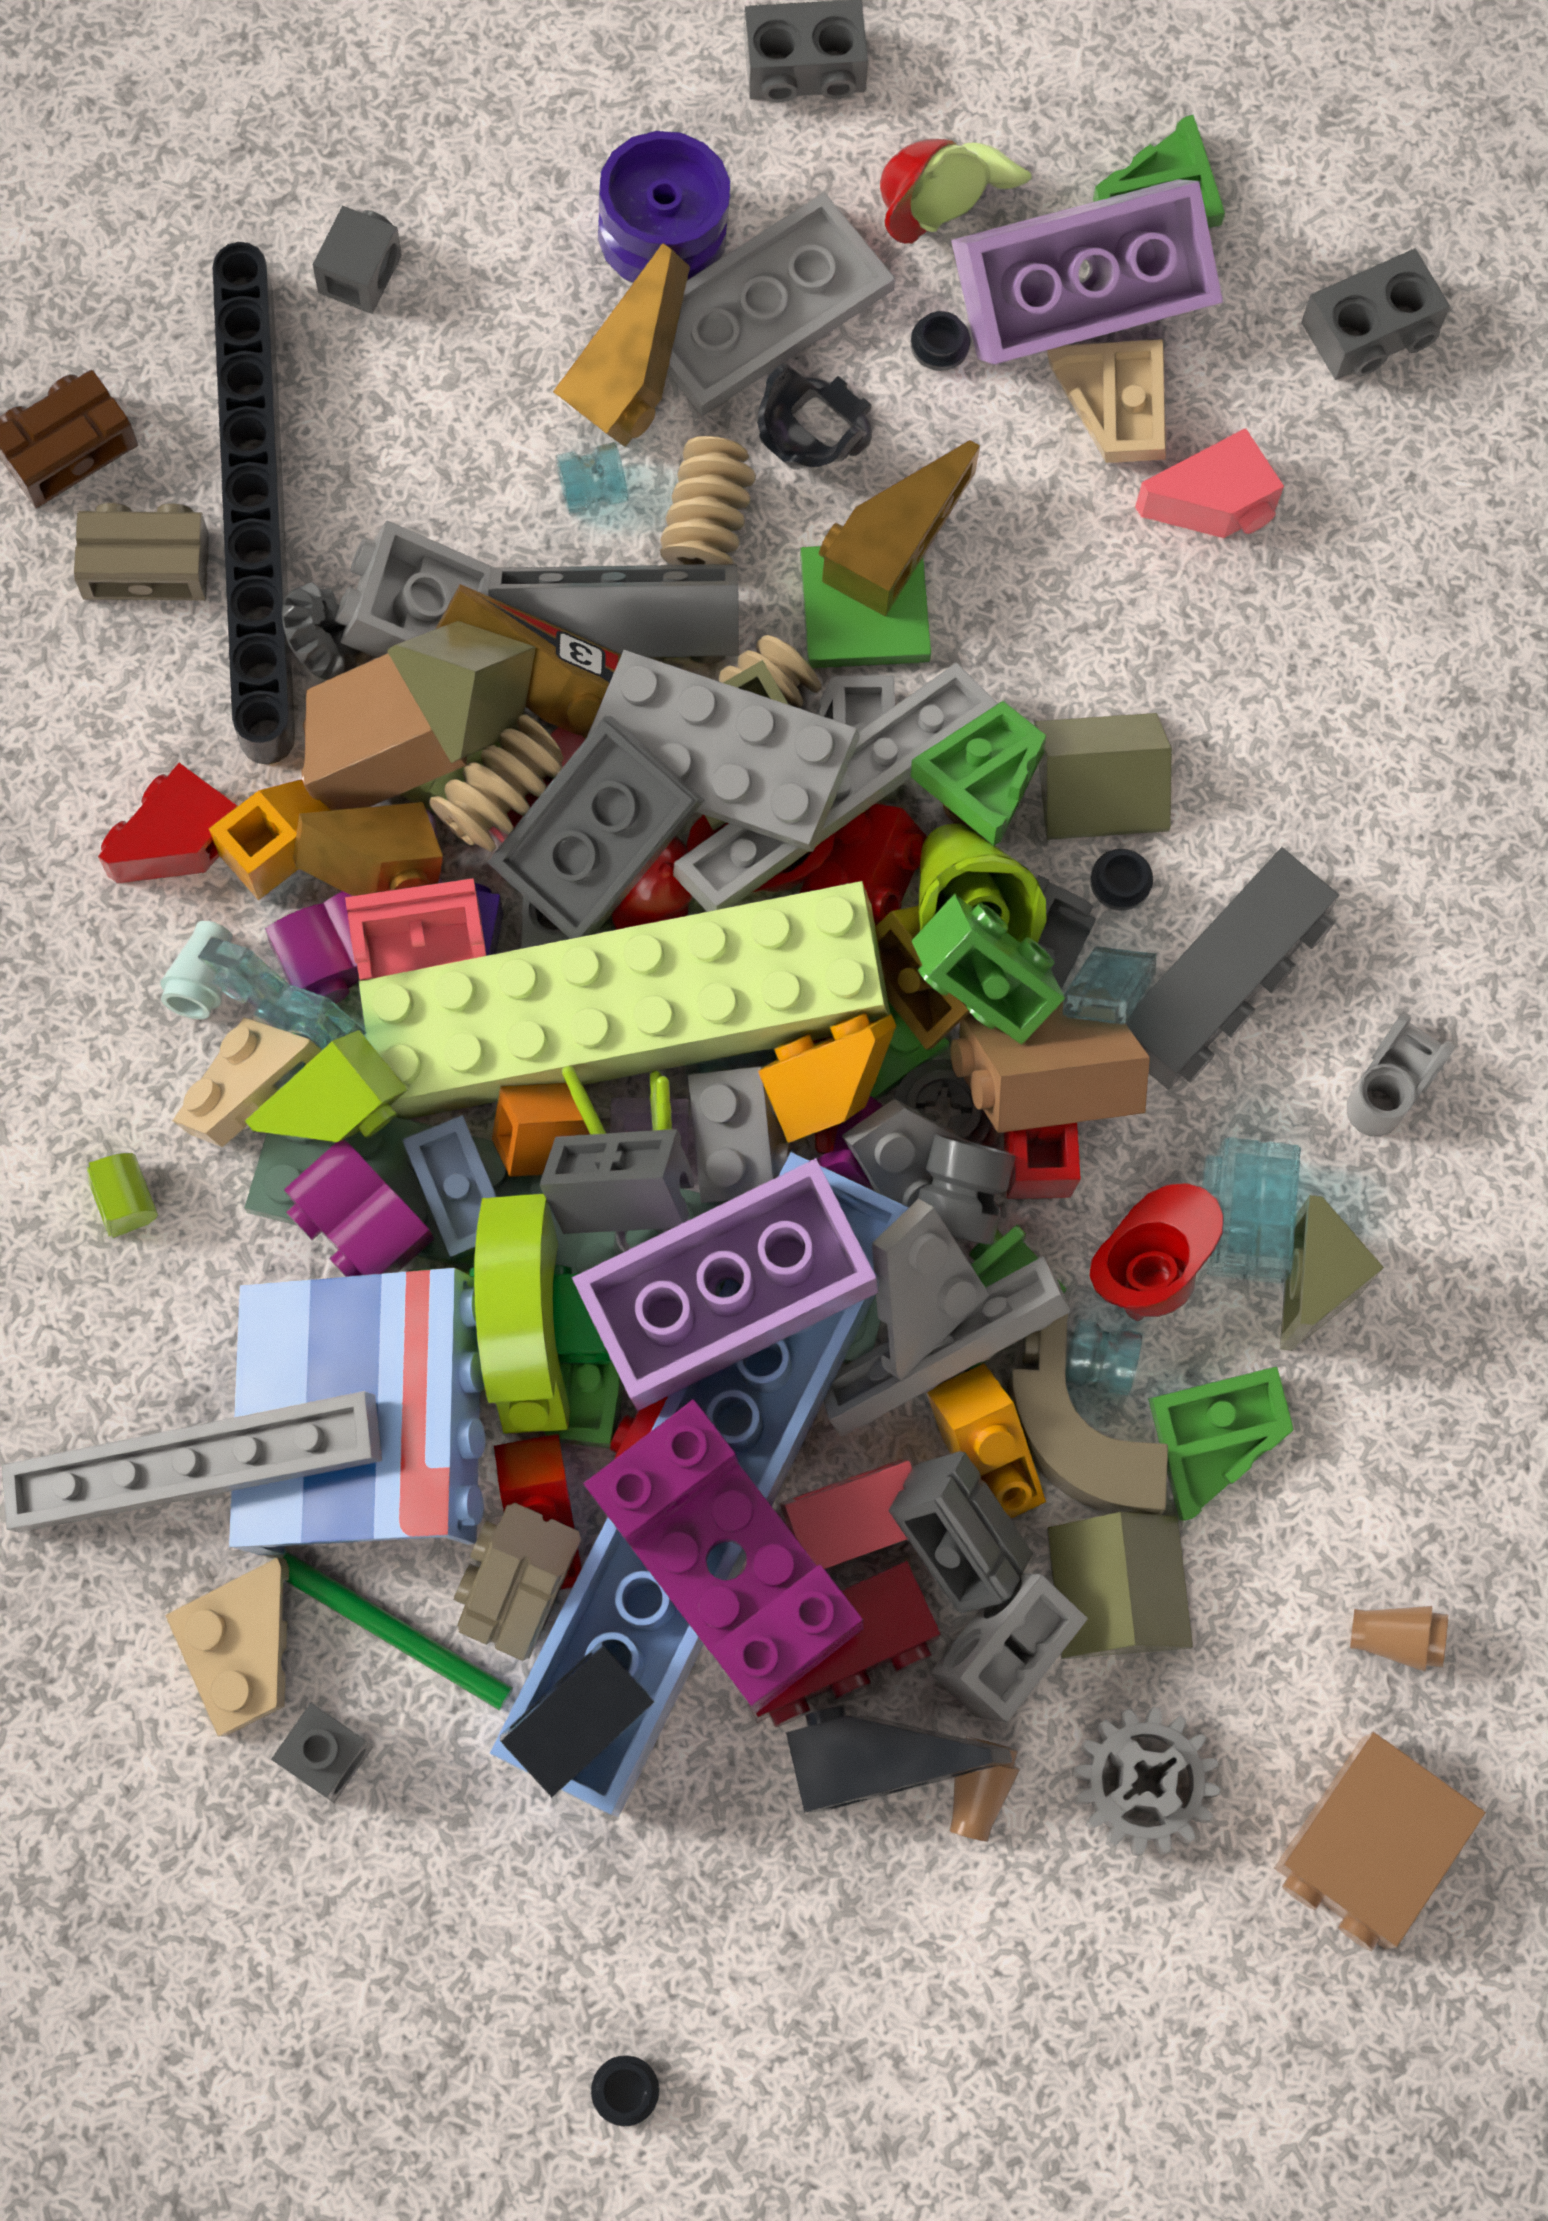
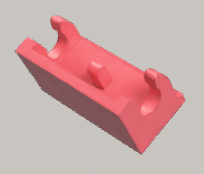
[345,878,487,981]
[779,1459,912,1569]

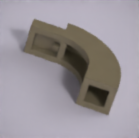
[1008,1314,1168,1515]

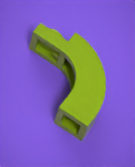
[474,1194,571,1434]

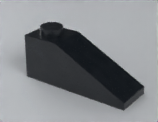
[786,1706,1013,1813]

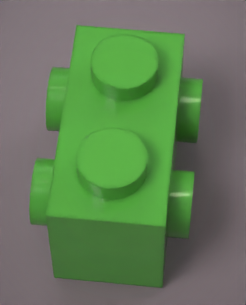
[912,894,1065,1045]

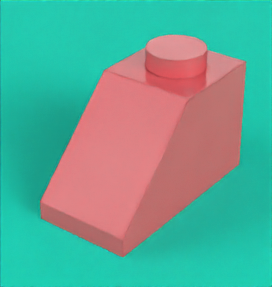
[1135,428,1284,538]

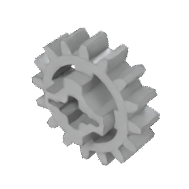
[1072,1707,1221,1856]

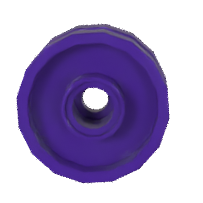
[598,131,731,283]

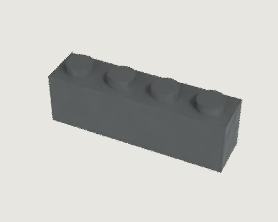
[488,564,739,663]
[1123,847,1339,1090]

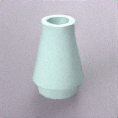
[160,921,233,1019]

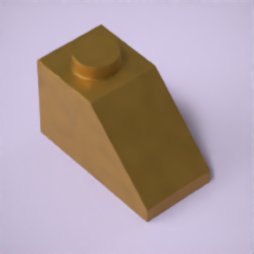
[293,802,443,896]
[875,905,970,1050]

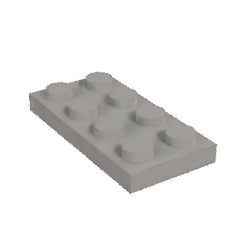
[667,192,895,416]
[587,650,860,852]

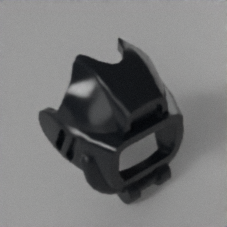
[757,363,872,470]

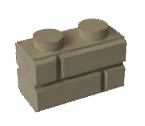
[74,503,209,601]
[453,1503,582,1661]

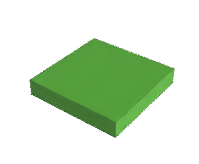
[800,546,931,668]

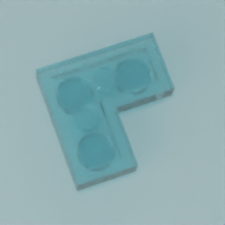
[198,936,367,1050]

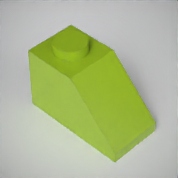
[245,1030,408,1142]

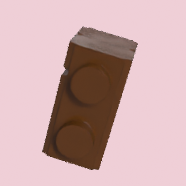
[0,369,139,509]

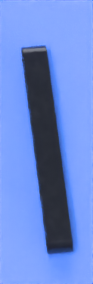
[212,242,295,765]

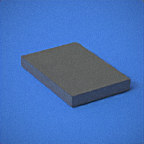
[487,715,705,939]

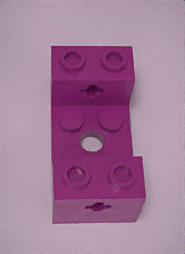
[583,1399,864,1712]

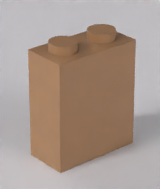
[302,653,467,811]
[951,995,1150,1133]
[1274,1732,1486,1951]

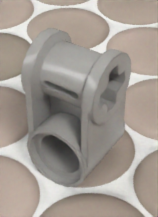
[1346,1011,1456,1137]

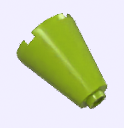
[918,823,1046,943]

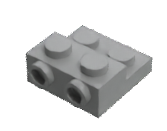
[335,520,495,658]

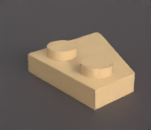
[1047,339,1166,463]
[172,1017,322,1147]
[165,1558,289,1737]

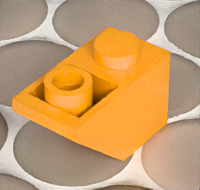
[209,779,331,900]
[758,1012,896,1143]
[927,1364,1046,1519]

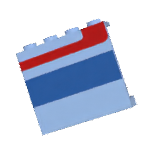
[229,1268,485,1555]

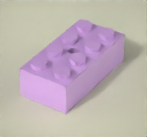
[951,179,1223,364]
[572,1158,878,1411]

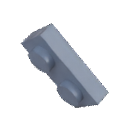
[402,1115,496,1262]

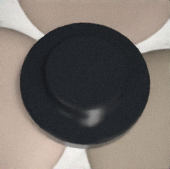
[910,311,970,371]
[1090,849,1153,911]
[591,2055,660,2126]

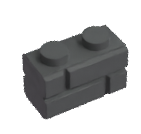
[888,1451,1033,1613]

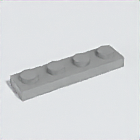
[823,1256,1071,1437]

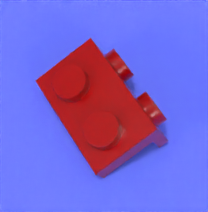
[799,804,927,927]

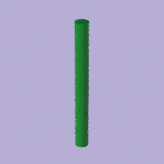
[283,1552,513,1711]

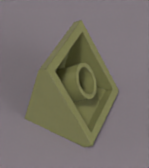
[387,621,536,764]
[1034,713,1172,840]
[1280,1195,1384,1351]
[1047,1512,1193,1659]

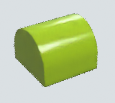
[87,1153,158,1238]

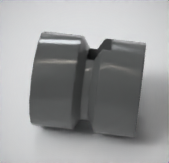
[918,1134,1017,1245]

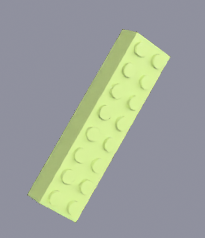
[359,881,890,1119]

